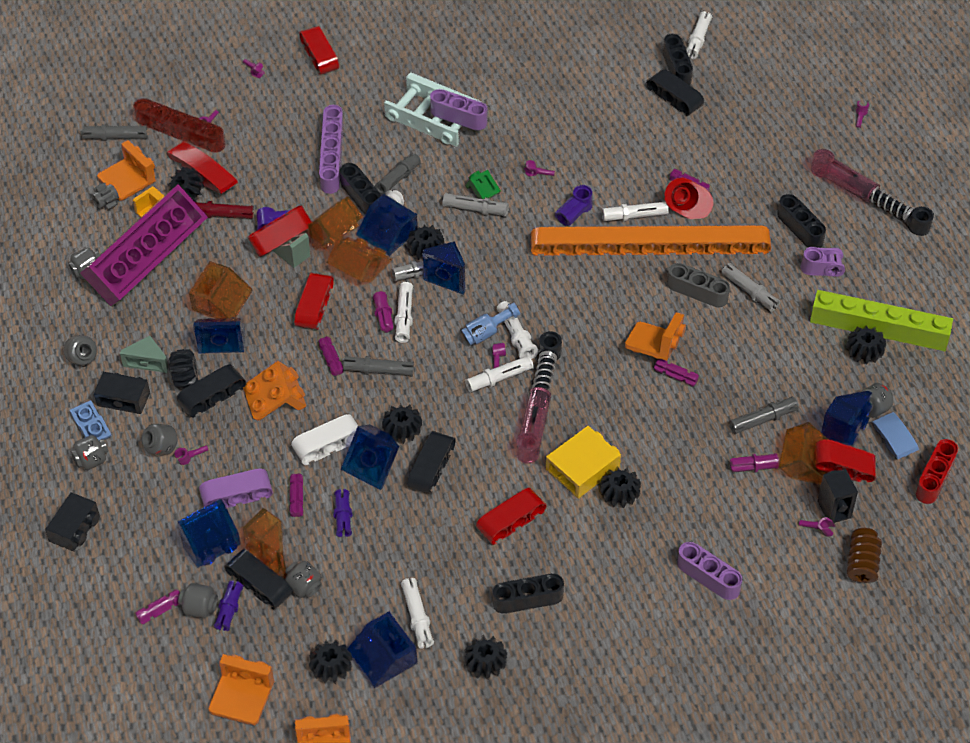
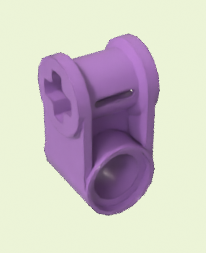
[800,247,845,277]

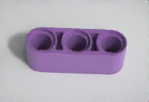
[430,89,487,130]
[199,469,273,512]
[677,542,742,600]

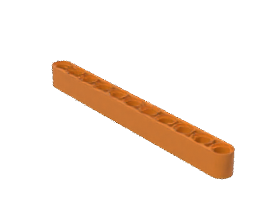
[530,226,772,256]

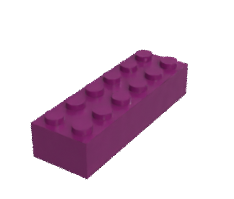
[80,184,208,306]

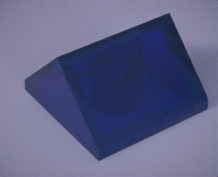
[422,241,466,295]

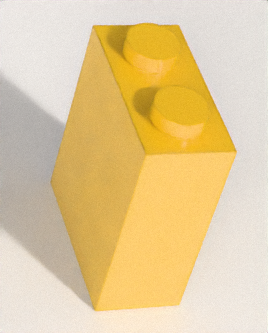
[546,426,621,499]

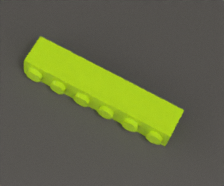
[810,289,953,352]

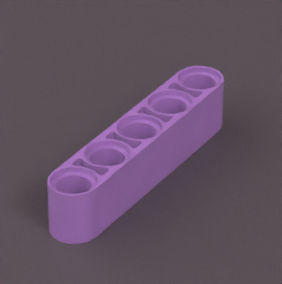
[319,105,344,194]

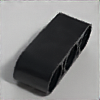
[663,34,693,85]
[646,69,704,116]
[340,163,382,217]
[777,194,826,248]
[177,364,246,418]
[407,431,456,495]
[224,549,293,610]
[492,573,564,614]

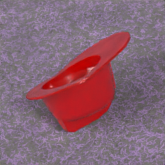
[664,177,713,219]

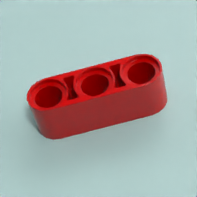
[299,26,339,75]
[247,205,313,256]
[294,272,334,330]
[916,439,958,504]
[815,440,876,482]
[476,487,547,545]

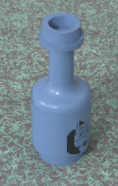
[462,302,521,346]

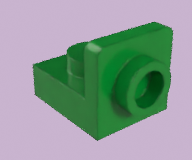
[465,170,501,199]

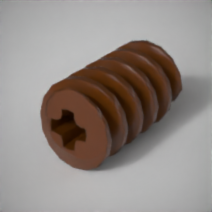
[847,528,882,583]

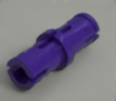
[333,489,352,537]
[214,580,243,631]

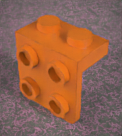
[97,140,156,201]
[625,312,686,361]
[243,361,306,421]
[209,654,274,725]
[295,714,351,743]

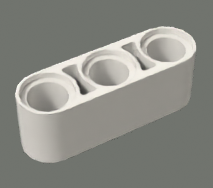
[291,414,364,465]

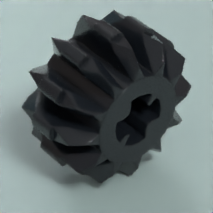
[167,167,205,202]
[407,224,445,260]
[846,325,887,365]
[169,349,199,389]
[382,403,422,444]
[600,466,641,508]
[464,635,507,680]
[309,639,352,684]

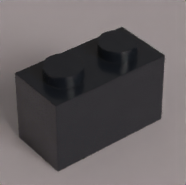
[94,371,150,414]
[817,469,858,523]
[45,492,100,552]

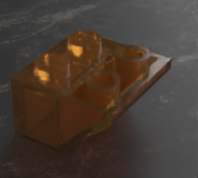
[308,196,363,250]
[327,237,392,282]
[189,261,252,323]
[779,422,829,485]
[243,508,287,579]

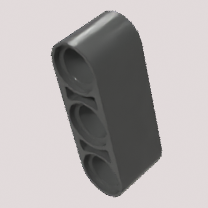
[667,263,730,307]

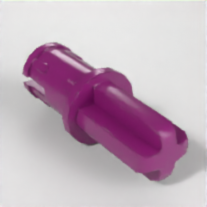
[373,291,394,333]
[730,453,779,473]

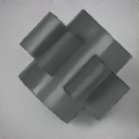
[91,183,119,210]

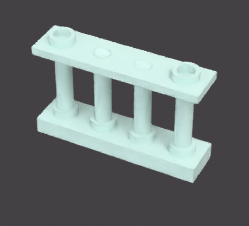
[384,72,481,147]

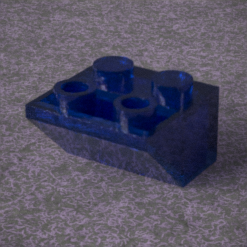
[819,391,873,446]
[348,611,418,689]

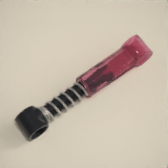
[811,149,934,236]
[516,331,562,464]

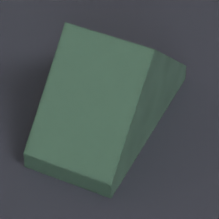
[272,233,310,268]
[120,336,169,373]

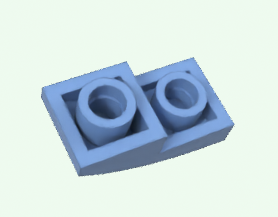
[70,400,112,440]
[873,412,919,459]

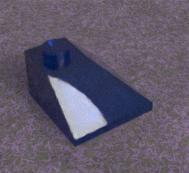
[341,424,400,490]

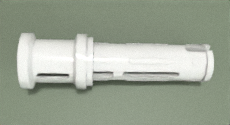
[497,301,539,359]

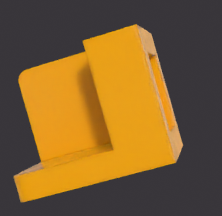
[133,186,164,217]

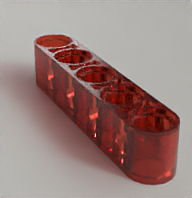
[133,98,226,153]

